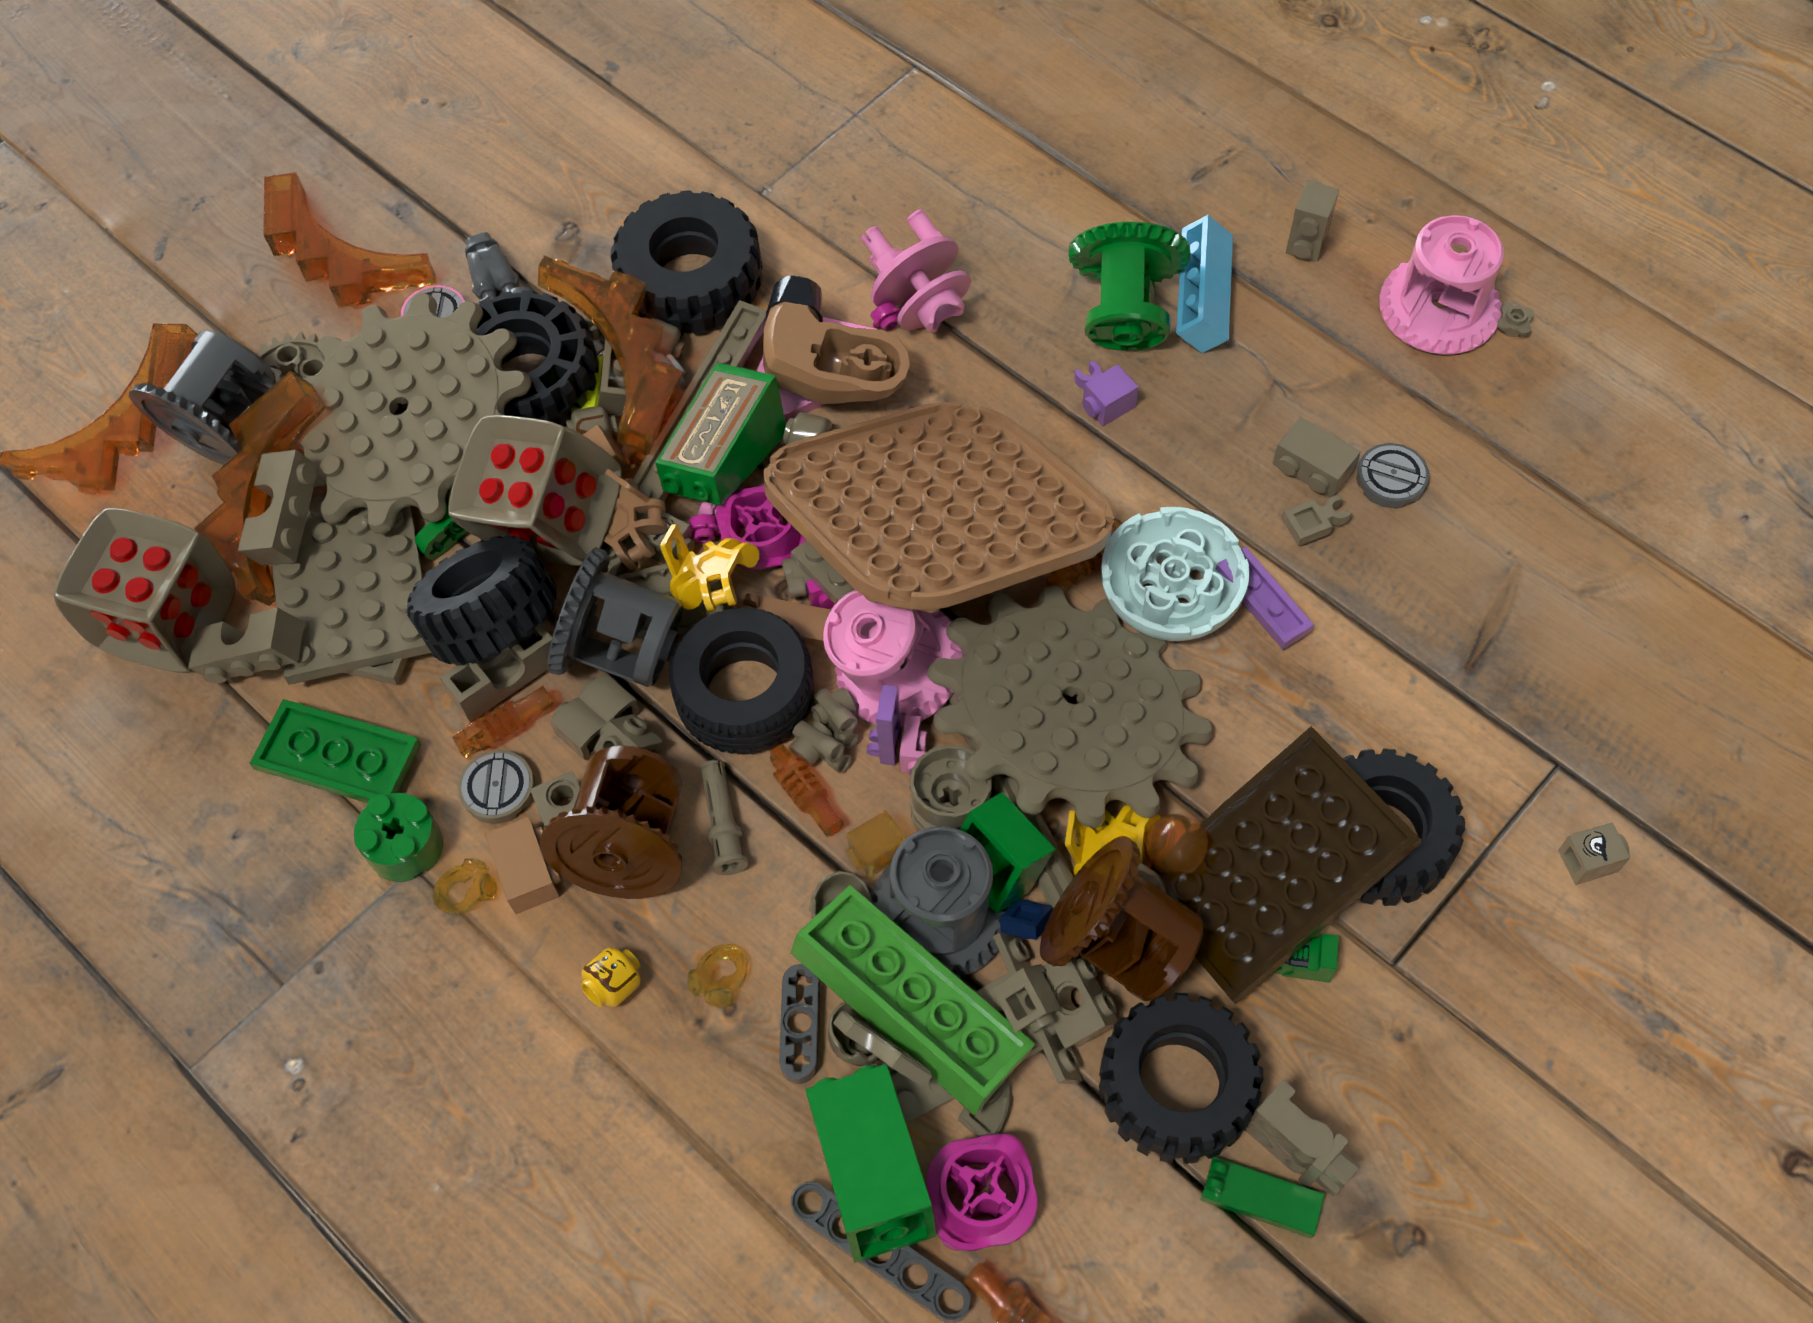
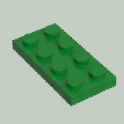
[249,699,421,803]

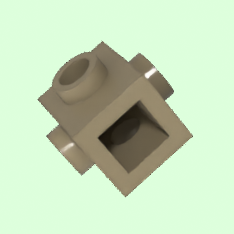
[594,714,663,776]

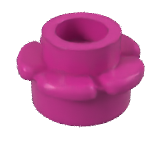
[870,301,901,331]
[689,514,720,543]

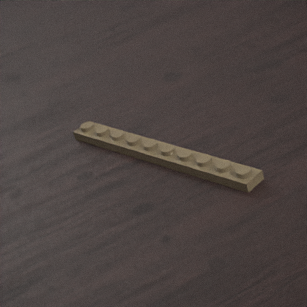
[600,300,767,576]

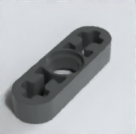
[779,964,820,1084]

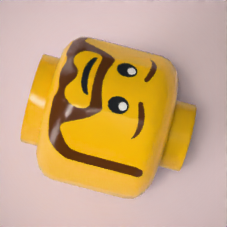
[580,947,641,1007]

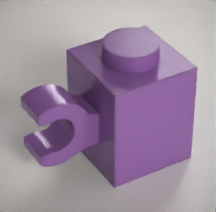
[1074,361,1139,426]

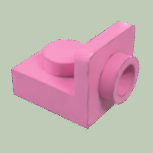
[899,715,928,776]

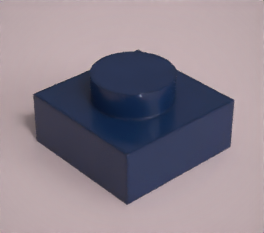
[999,899,1053,940]

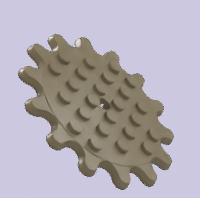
[276,293,532,534]
[927,586,1212,828]

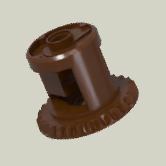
[540,745,683,899]
[1040,836,1203,1001]

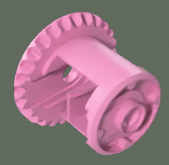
[1379,215,1504,354]
[823,590,963,727]

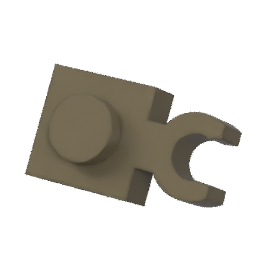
[1282,495,1351,546]

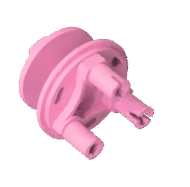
[860,209,971,332]

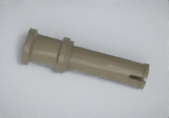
[700,760,748,875]

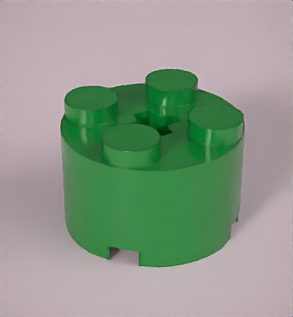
[354,793,443,882]

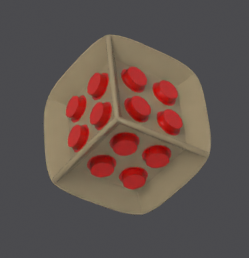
[448,415,621,566]
[54,508,235,672]

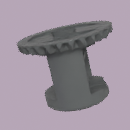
[129,330,276,468]
[547,547,683,687]
[870,826,1008,979]

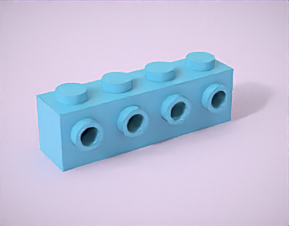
[1176,215,1233,353]

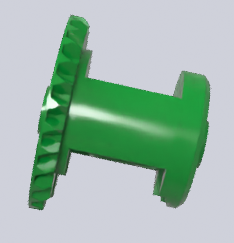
[1068,222,1191,351]

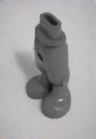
[465,232,529,305]

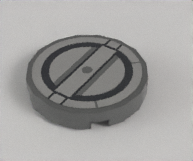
[1356,443,1429,508]

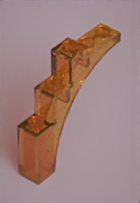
[263,172,436,308]
[538,255,682,455]
[0,323,197,495]
[194,371,326,606]

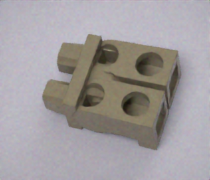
[1244,1079,1361,1197]

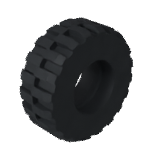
[611,190,763,335]
[477,290,599,427]

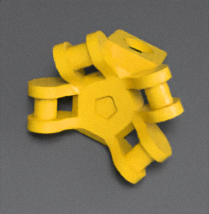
[660,524,759,612]
[1065,804,1161,876]

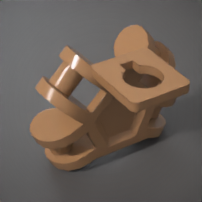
[603,469,667,570]

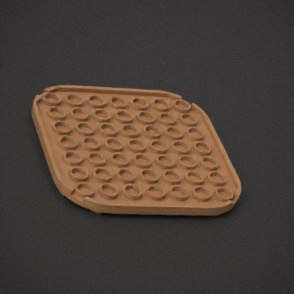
[764,402,1113,613]

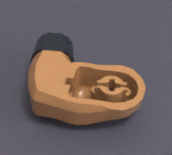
[763,275,910,404]

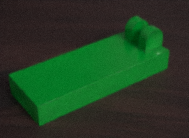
[1200,1156,1325,1239]

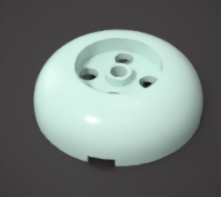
[1101,507,1249,641]

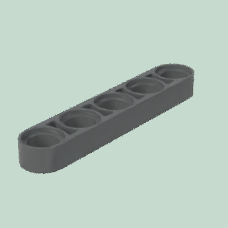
[791,1182,970,1323]

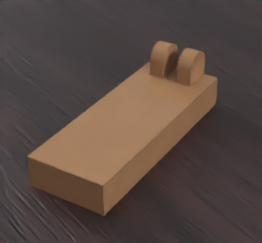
[741,593,831,648]

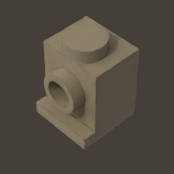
[992,964,1061,1034]

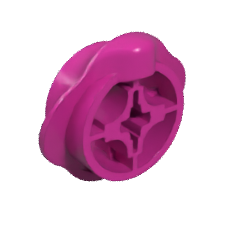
[716,485,806,570]
[926,1134,1037,1251]

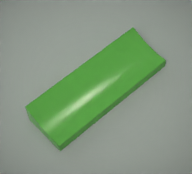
[790,885,1035,1116]

